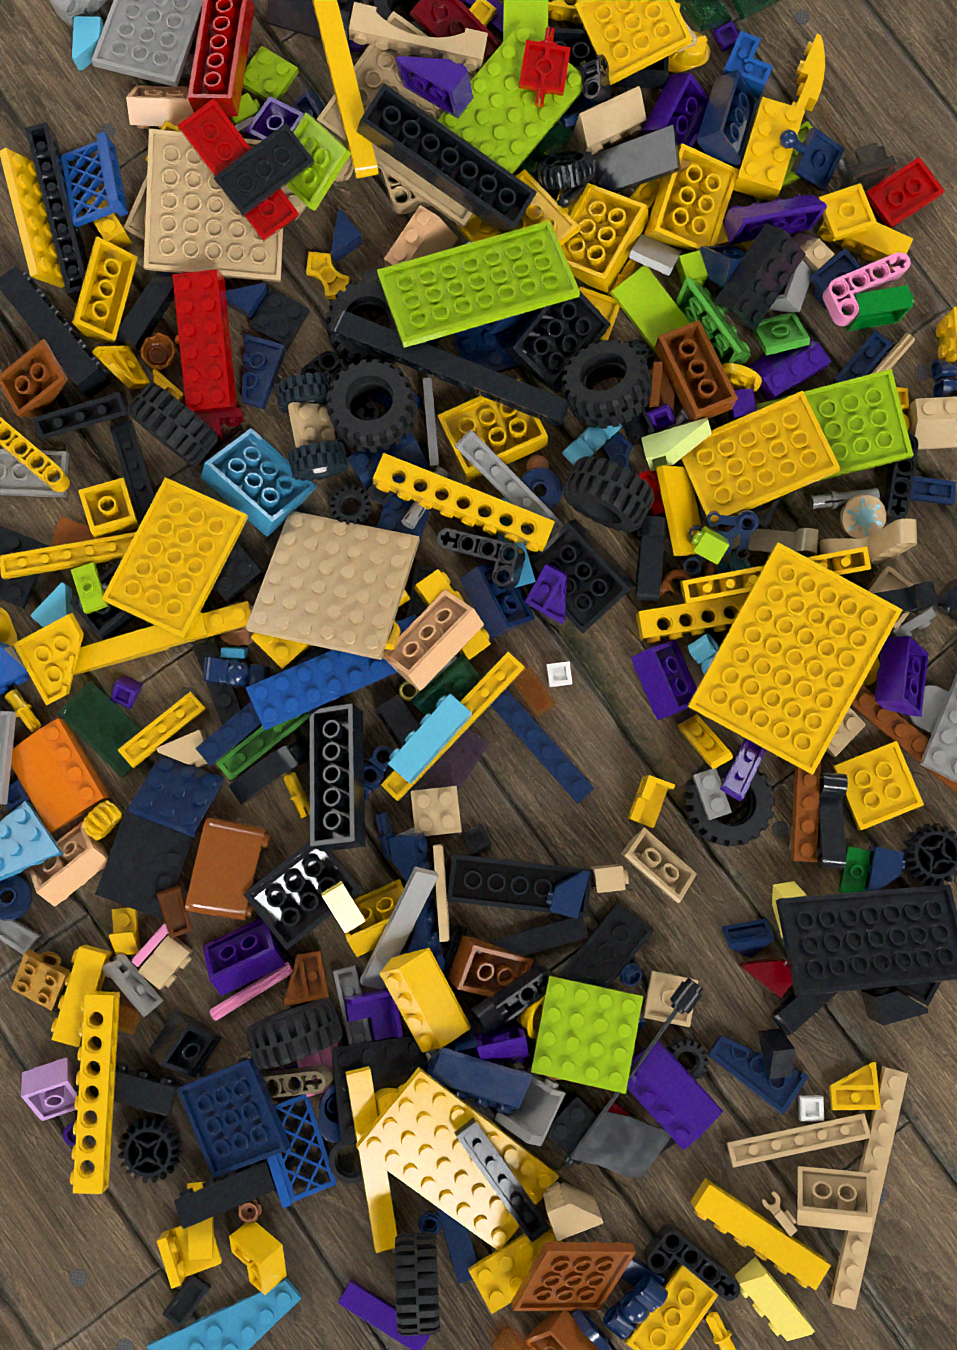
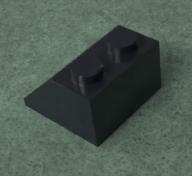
[861,987,929,1026]
[149,1010,222,1078]

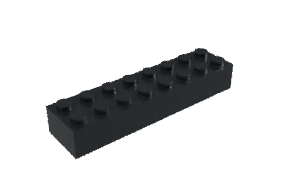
[356,83,537,234]

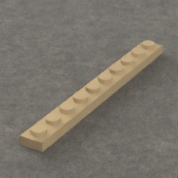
[830,1066,908,1310]

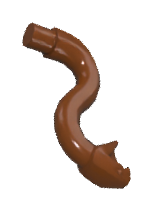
[660,559,717,598]

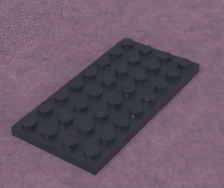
[776,884,957,996]

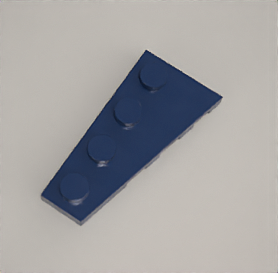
[707,1036,809,1115]

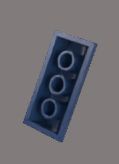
[697,69,759,166]
[427,1047,532,1114]

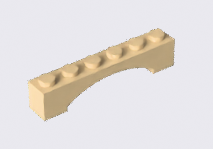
[349,2,488,70]

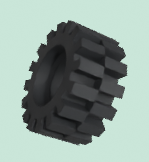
[330,485,372,525]
[667,1037,709,1081]

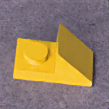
[109,907,141,955]

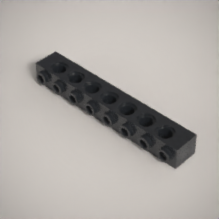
[25,122,88,304]

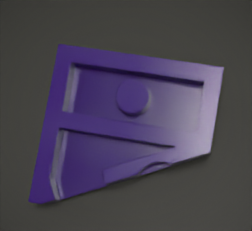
[525,562,567,624]

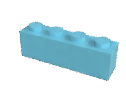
[388,694,473,784]

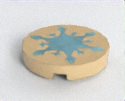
[840,494,886,539]

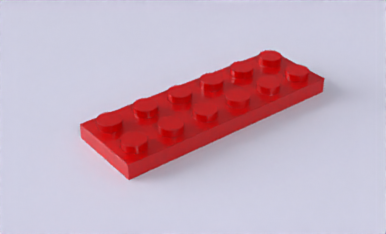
[177,99,299,242]

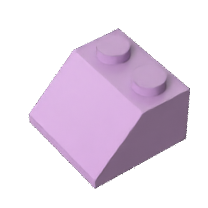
[21,1057,79,1121]

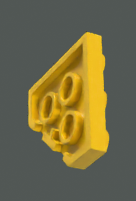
[13,613,84,705]

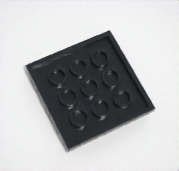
[331,1035,428,1146]

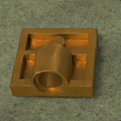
[11,949,70,1011]

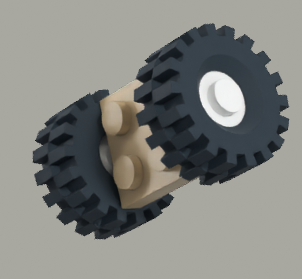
[275,372,348,481]

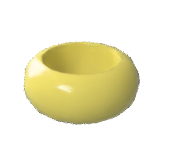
[399,680,420,701]

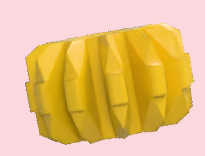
[81,800,123,841]

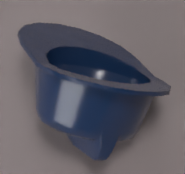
[318,1085,340,1142]

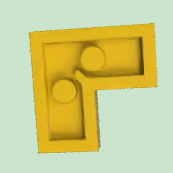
[627,775,675,828]
[229,1221,287,1295]

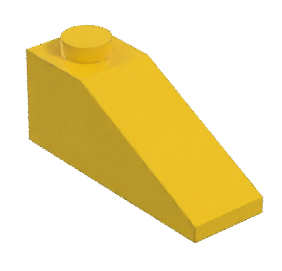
[79,187,132,248]

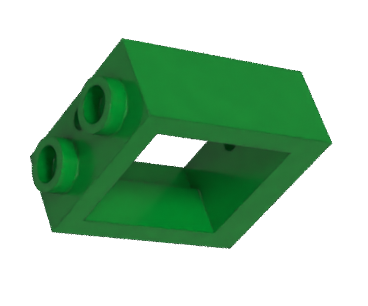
[843,285,914,332]

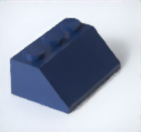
[347,432,429,502]
[460,562,535,639]

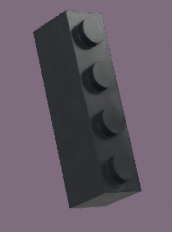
[32,391,129,440]
[75,1061,180,1116]
[174,1160,277,1229]

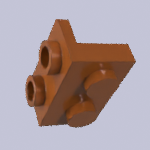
[647,362,675,410]

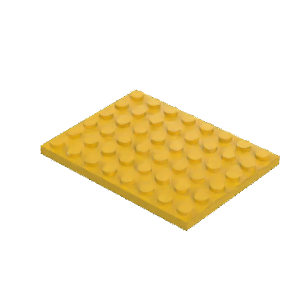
[687,542,902,775]

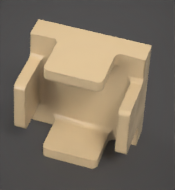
[865,565,913,630]

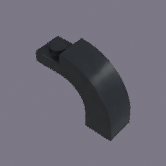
[229,740,310,805]

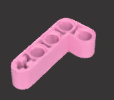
[823,252,911,326]

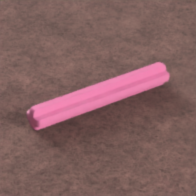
[209,962,293,1021]

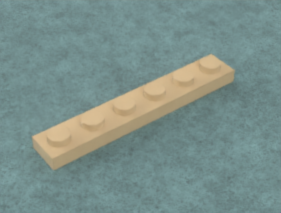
[726,1113,871,1167]

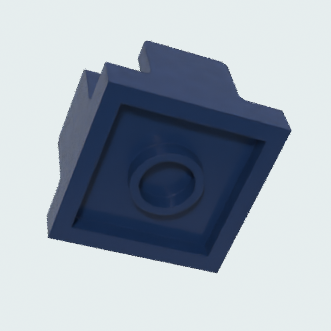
[809,248,862,311]

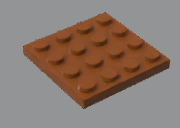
[511,1241,636,1311]

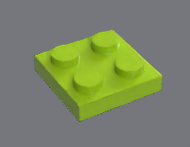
[243,46,299,101]

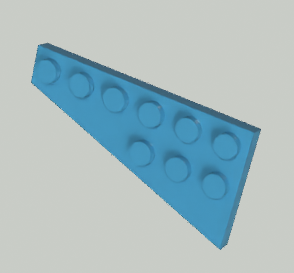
[0,801,64,881]
[146,1278,302,1350]

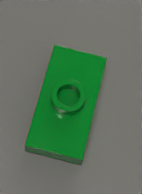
[838,846,871,893]

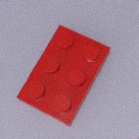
[865,157,945,229]

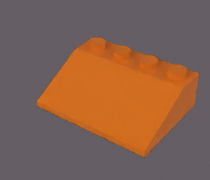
[11,718,111,834]

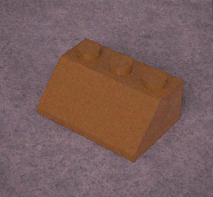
[524,1311,599,1350]

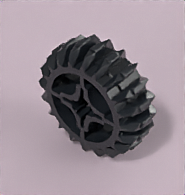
[536,149,596,190]
[901,823,957,886]
[118,1116,183,1184]

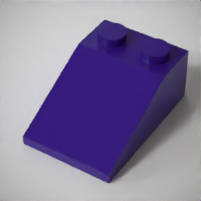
[396,56,474,119]
[477,1025,529,1065]

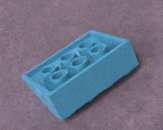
[201,428,317,537]

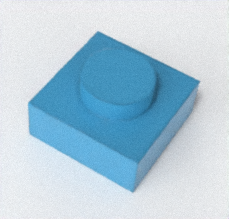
[221,646,248,662]

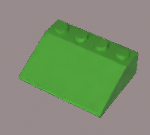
[675,277,751,365]

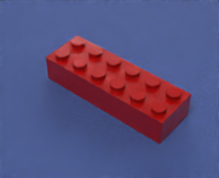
[187,0,255,117]
[172,269,237,414]

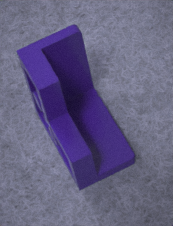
[343,988,403,1041]

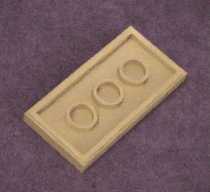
[433,844,450,942]

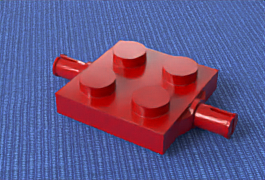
[519,27,571,108]

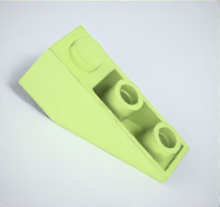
[641,418,712,471]

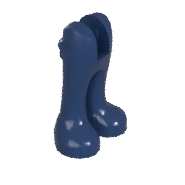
[931,359,957,398]

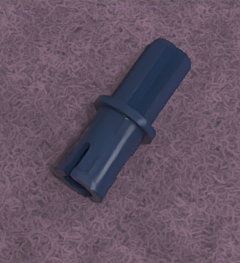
[375,812,395,859]

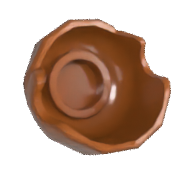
[141,333,176,370]

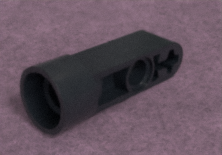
[635,516,669,603]
[470,964,556,1037]

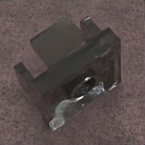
[836,143,896,190]

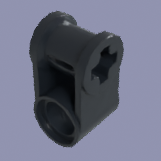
[580,54,611,104]

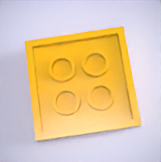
[831,741,924,830]

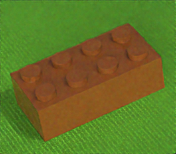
[655,320,738,422]

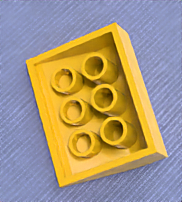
[644,143,739,252]
[561,183,649,293]
[437,379,548,482]

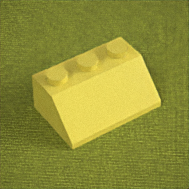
[735,1256,815,1341]

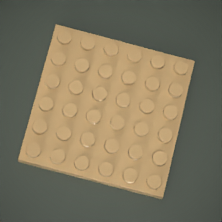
[144,129,285,282]
[246,511,420,660]

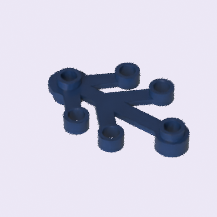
[683,510,759,575]

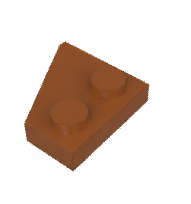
[283,950,329,1006]

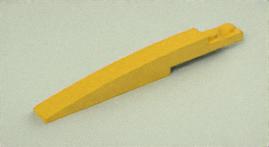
[74,601,252,675]

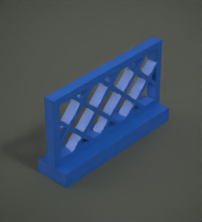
[61,131,128,228]
[267,1094,337,1208]

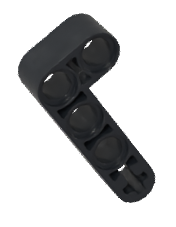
[300,351,380,421]
[882,434,919,523]
[437,528,525,589]
[873,581,938,614]
[817,772,848,869]
[770,991,847,1035]
[644,1224,740,1301]

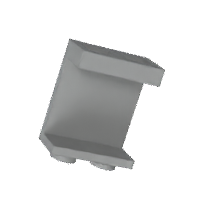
[494,1067,565,1146]

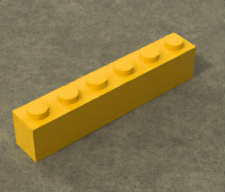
[690,1178,831,1290]

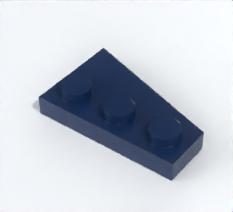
[242,334,287,410]

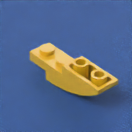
[792,34,825,112]

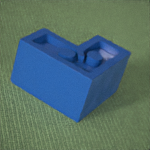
[722,31,773,99]

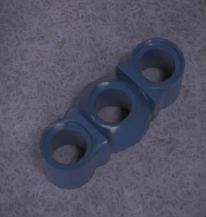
[202,657,270,687]
[364,746,393,802]
[602,1274,668,1340]

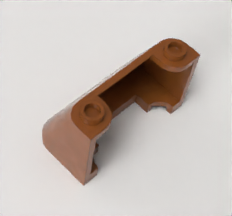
[185,817,270,921]

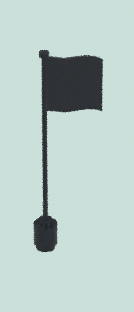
[564,978,703,1178]

